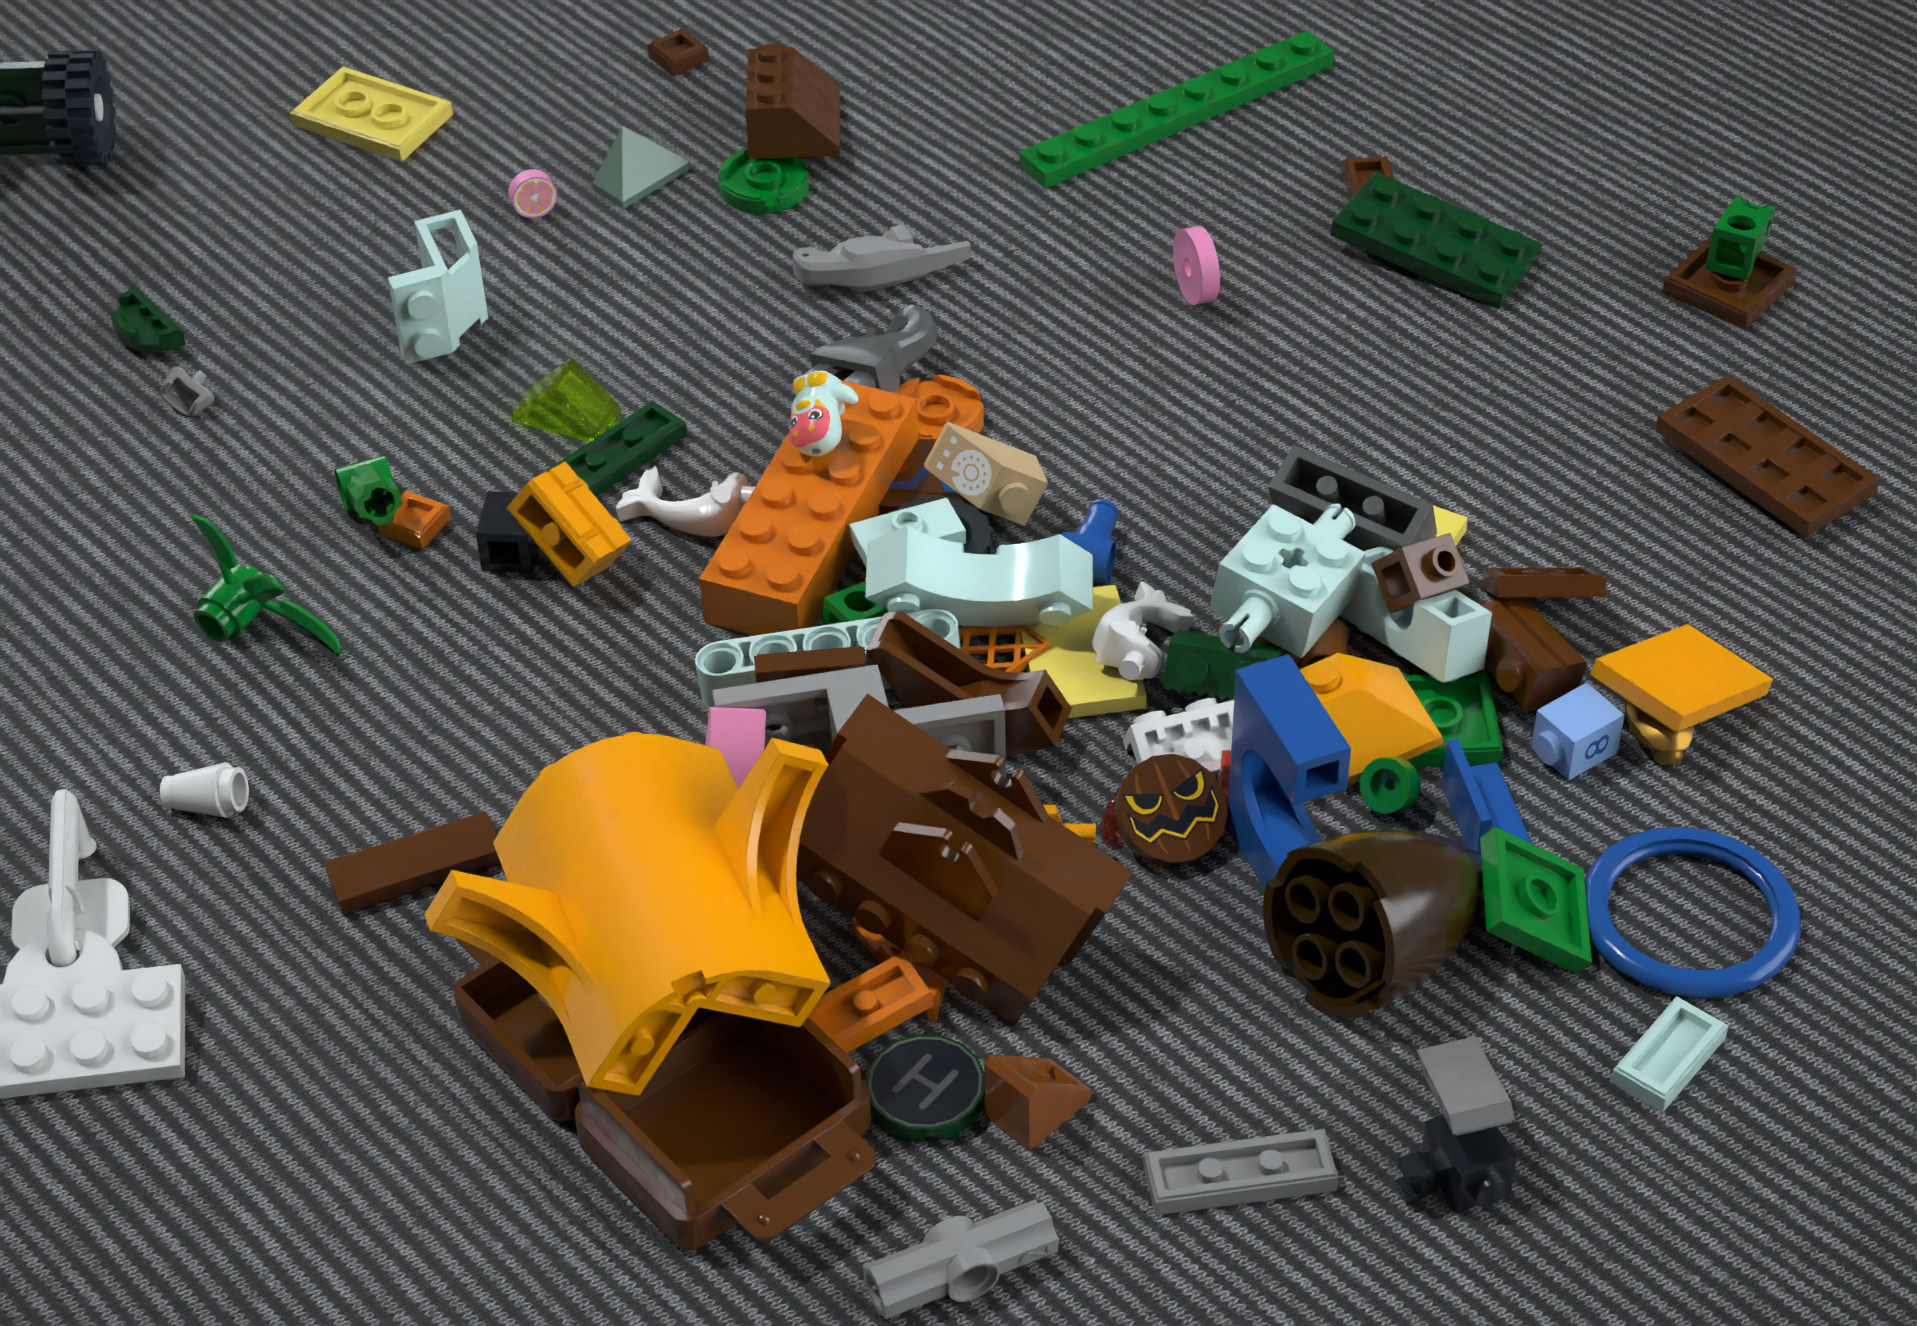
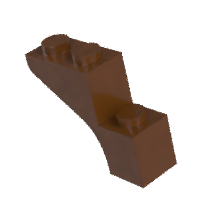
[865,611,1072,756]

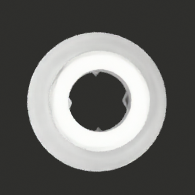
[160,762,249,818]

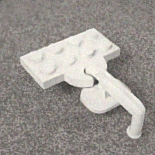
[0,789,185,1099]

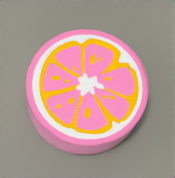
[508,169,557,218]

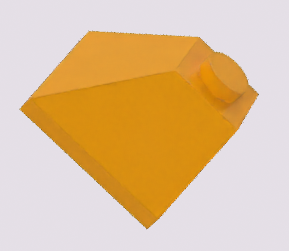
[1300,653,1444,786]

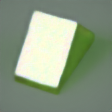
[511,358,622,442]

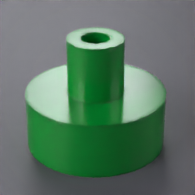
[1360,757,1420,814]

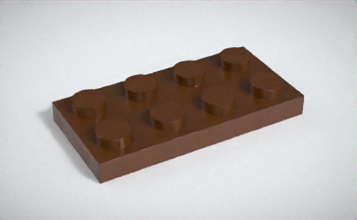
[1655,375,1880,537]

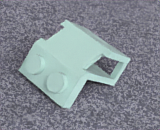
[388,210,488,365]

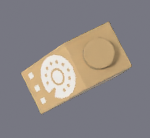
[924,421,1048,526]

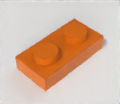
[808,952,934,1053]

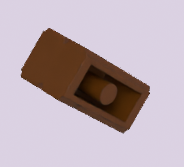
[1479,597,1588,712]

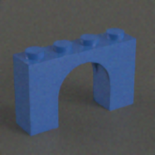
[1227,654,1351,889]

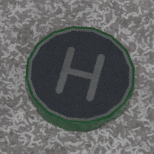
[866,1034,985,1142]

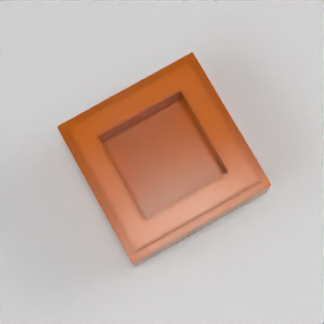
[378,490,451,550]

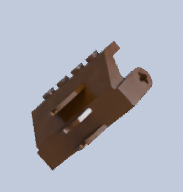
[796,693,1133,1026]

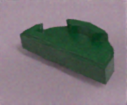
[111,286,186,352]

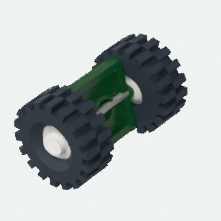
[0,50,116,166]

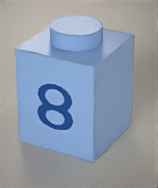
[1531,682,1625,781]

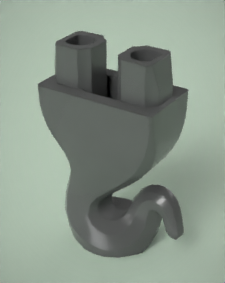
[802,305,937,393]

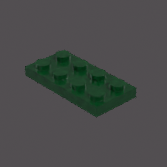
[1330,172,1543,309]

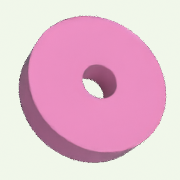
[1173,226,1220,305]

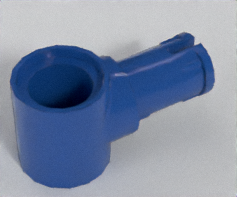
[1062,499,1118,586]

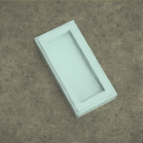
[1611,996,1728,1113]

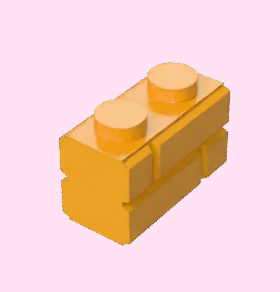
[507,462,632,588]

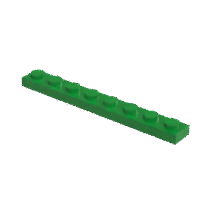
[1019,30,1334,189]

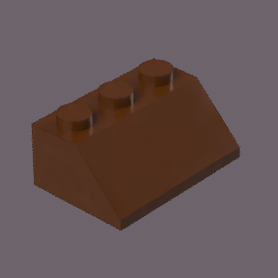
[745,44,840,159]

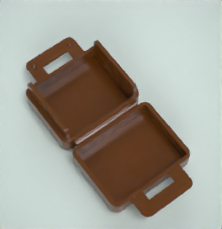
[454,938,876,1250]

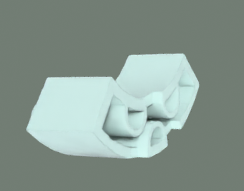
[865,525,1093,627]

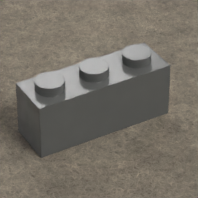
[1268,445,1437,551]

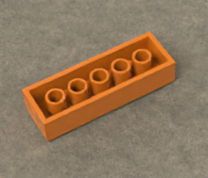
[699,380,919,636]

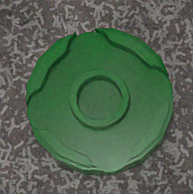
[718,149,809,214]

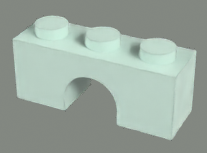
[1339,545,1492,683]

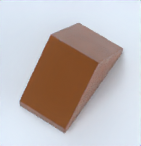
[984,1054,1094,1151]

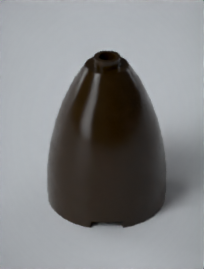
[1263,829,1485,1019]

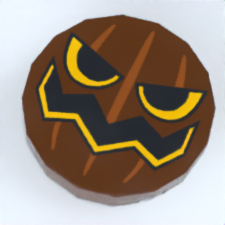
[1113,754,1228,868]

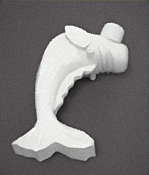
[615,466,755,537]
[1092,581,1195,680]

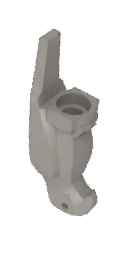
[793,224,971,293]

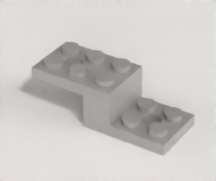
[712,664,1006,778]

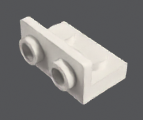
[1123,698,1234,776]

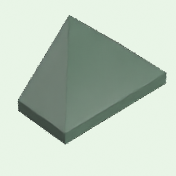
[592,126,691,209]

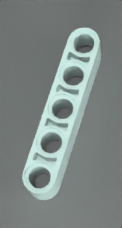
[695,609,961,709]

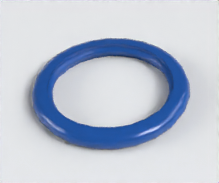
[1584,826,1801,999]

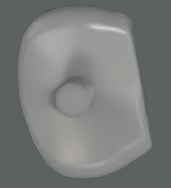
[160,366,215,416]

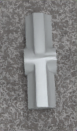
[863,1199,1059,1319]

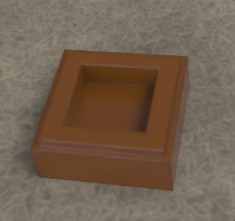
[647,29,709,77]

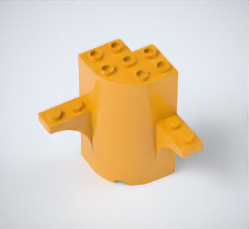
[424,732,831,1096]

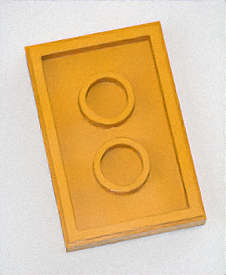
[1590,624,1773,732]

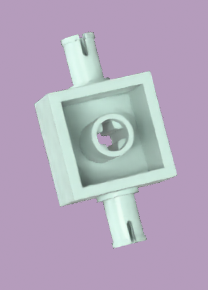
[1209,504,1366,658]

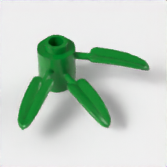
[191,514,342,654]

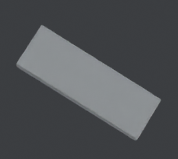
[1417,1036,1515,1136]
[1143,1129,1338,1216]

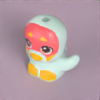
[789,371,858,457]

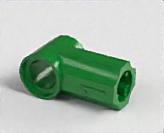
[334,455,403,526]

